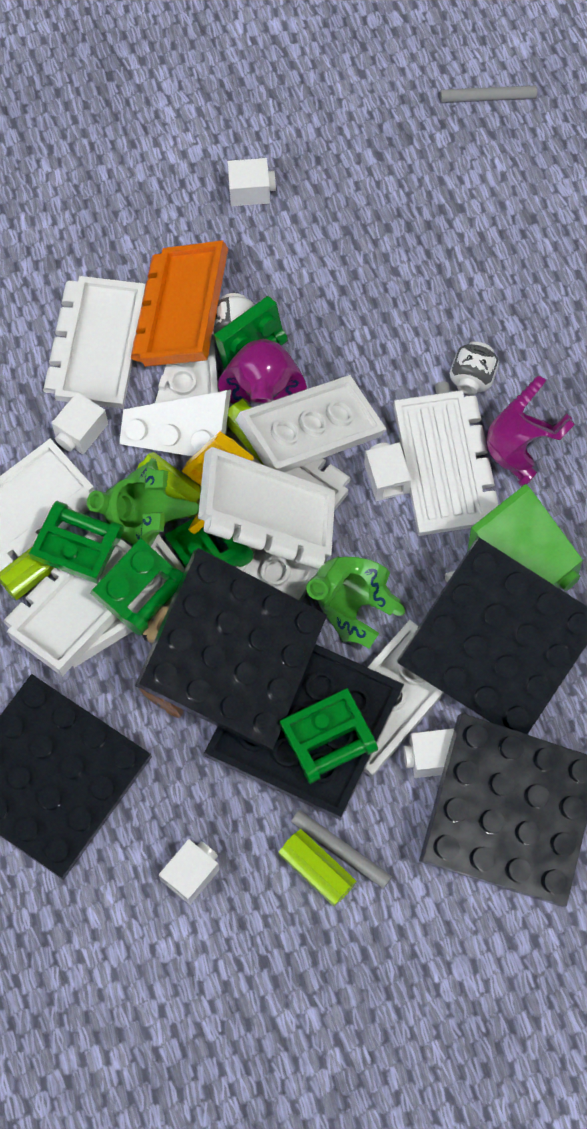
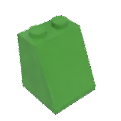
[467,484,583,591]

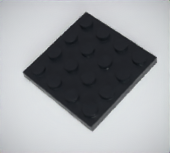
[397,536,587,735]
[135,548,327,751]
[204,644,404,820]
[0,674,152,880]
[419,713,587,907]

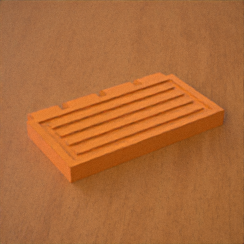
[131,240,228,367]

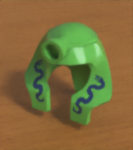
[87,458,199,547]
[306,556,405,649]

